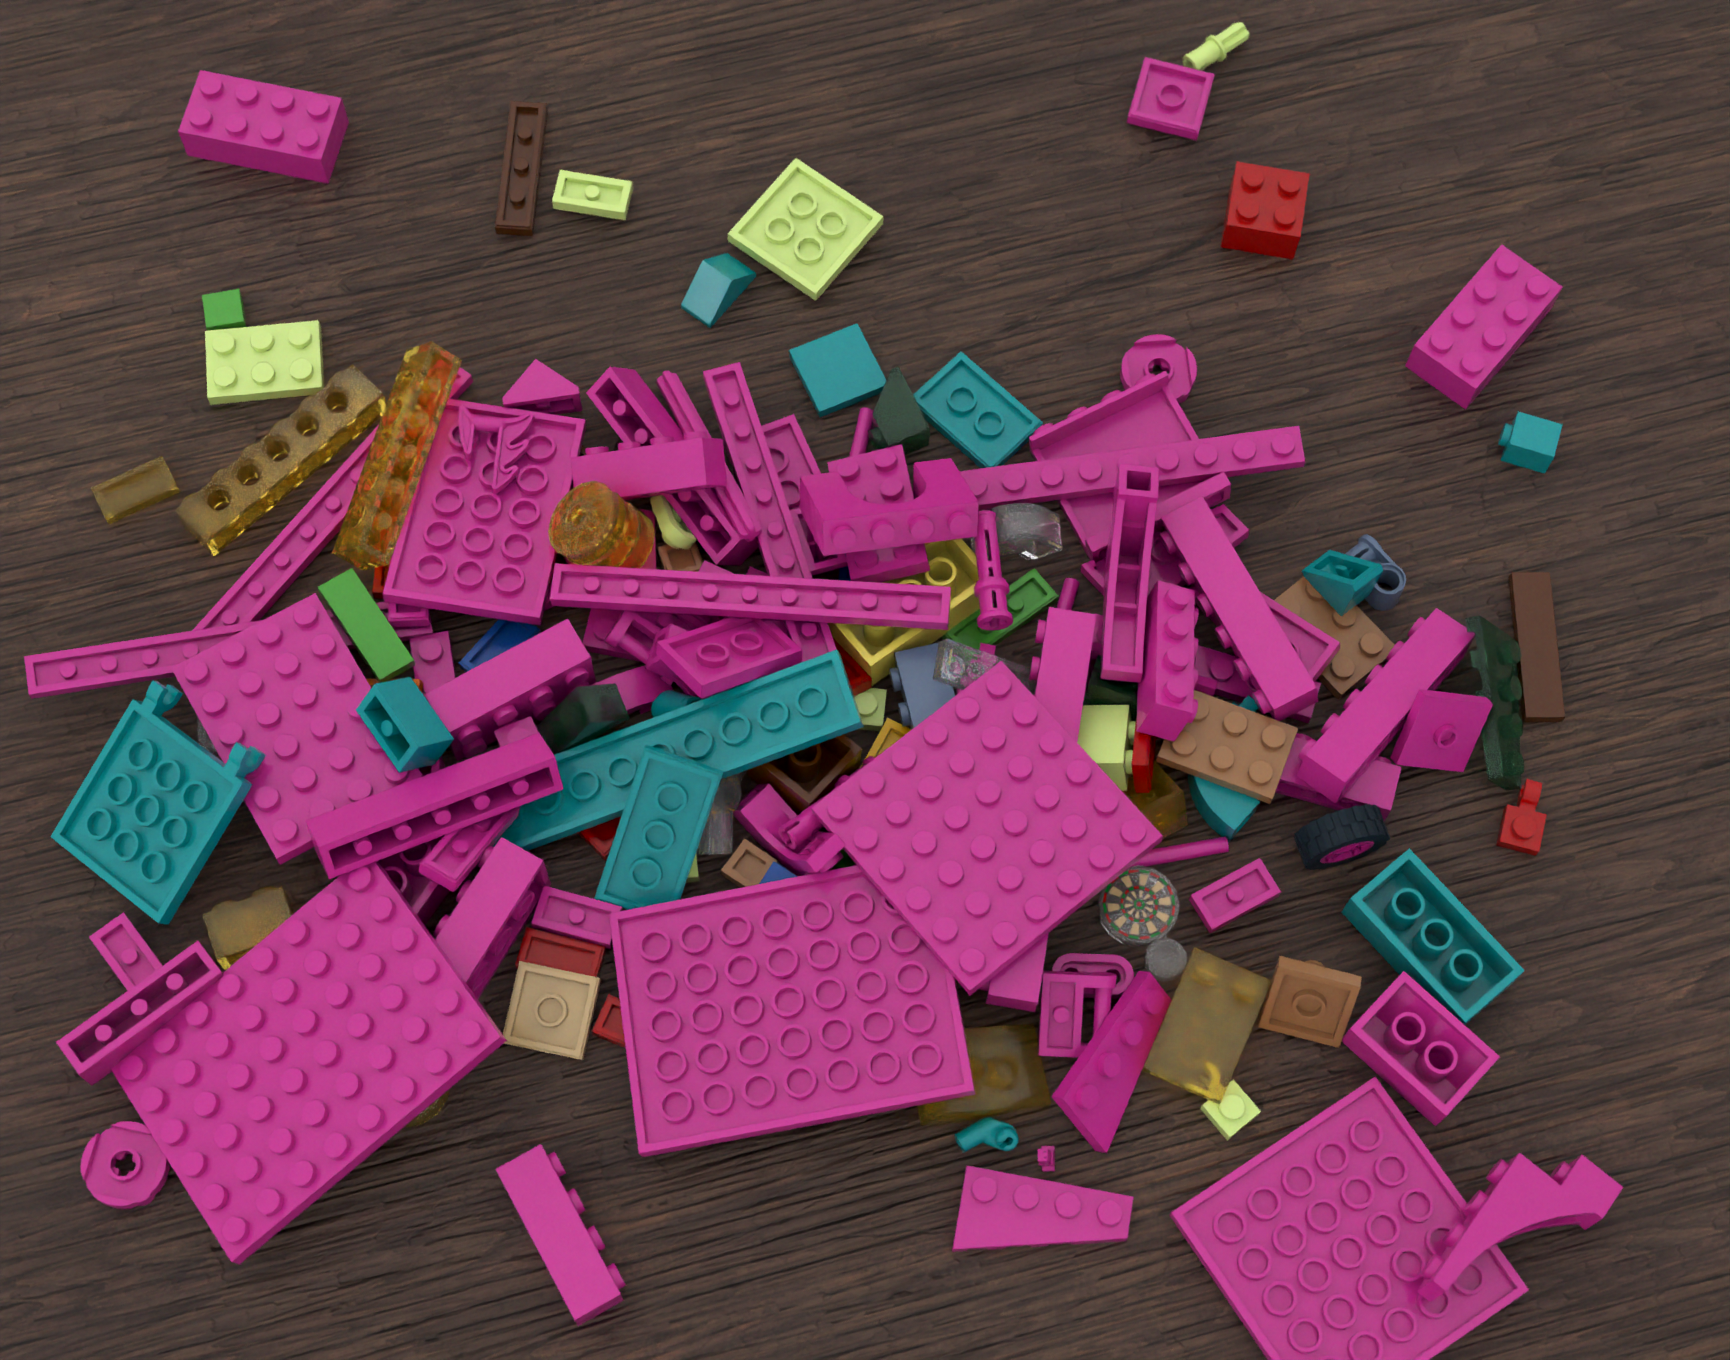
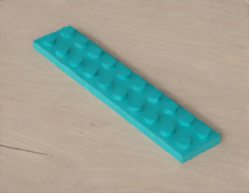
[493,649,864,851]

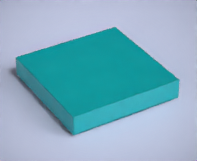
[789,323,889,418]

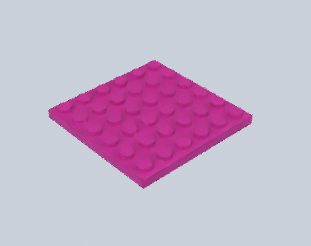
[811,661,1163,996]
[1169,1077,1529,1360]

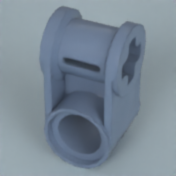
[1343,534,1406,611]

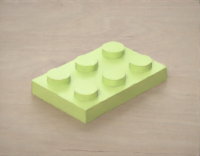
[205,320,325,405]

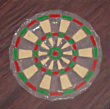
[1098,865,1180,946]

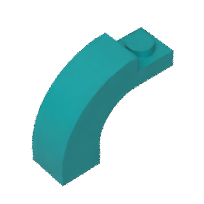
[1188,695,1260,843]

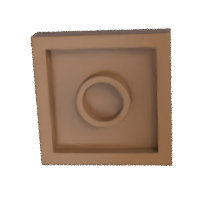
[1258,956,1362,1048]

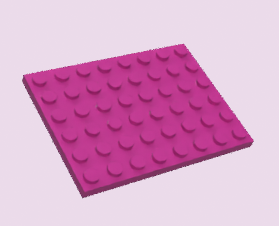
[111,861,507,1265]
[609,865,976,1157]

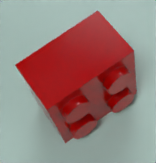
[1221,162,1310,260]

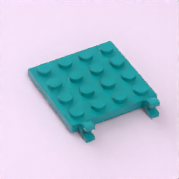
[50,680,266,925]

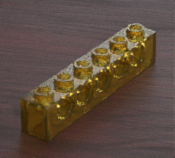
[332,341,462,571]
[175,364,388,556]

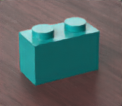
[356,677,454,773]

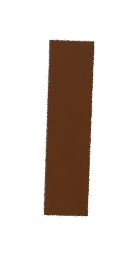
[495,101,548,236]
[1508,572,1565,722]

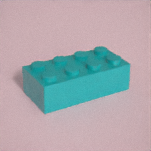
[1341,848,1525,1025]

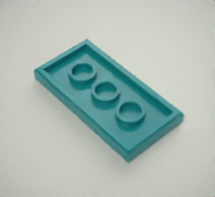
[594,745,724,910]

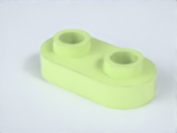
[650,495,697,549]

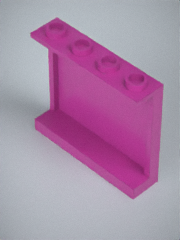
[1029,370,1231,562]

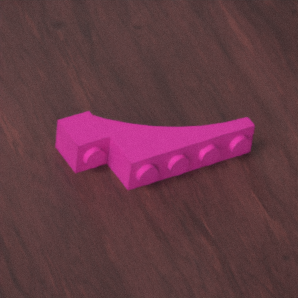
[1100,463,1159,683]
[1417,1153,1623,1302]

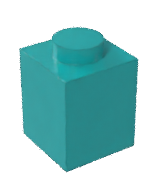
[1498,411,1563,474]

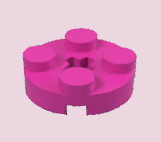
[1120,334,1197,403]
[81,1121,170,1209]

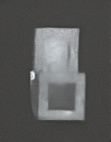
[971,503,1062,561]

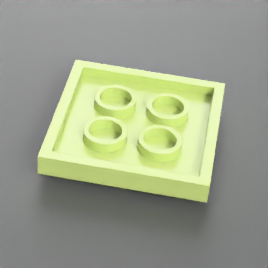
[728,158,883,301]

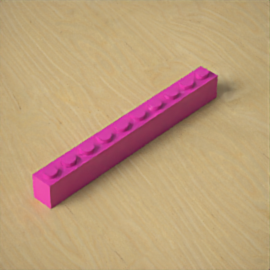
[980,607,1097,1012]

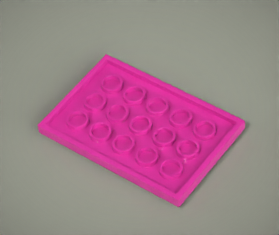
[383,396,586,626]
[171,593,423,865]

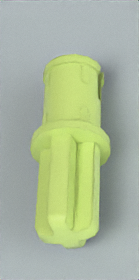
[1183,22,1249,71]

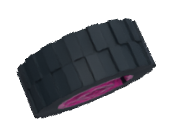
[1294,804,1390,870]

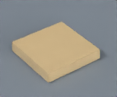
[503,961,602,1060]

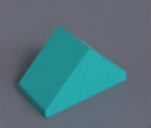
[681,253,756,328]
[1302,550,1383,616]

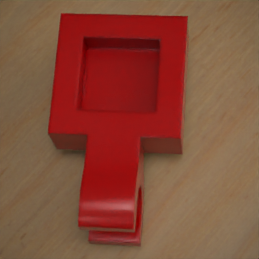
[1496,779,1547,856]

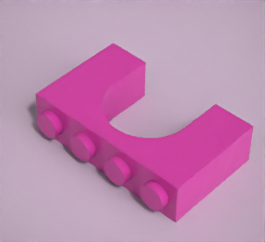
[800,458,978,556]

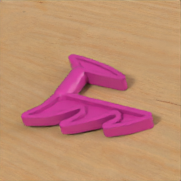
[459,405,535,494]

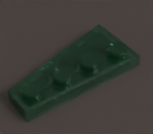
[1465,615,1524,791]

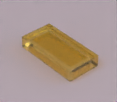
[91,456,180,524]

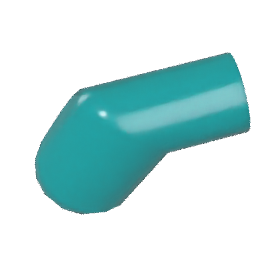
[954,1117,1019,1153]

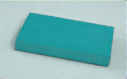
[908,351,1043,468]

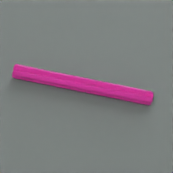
[656,370,761,542]

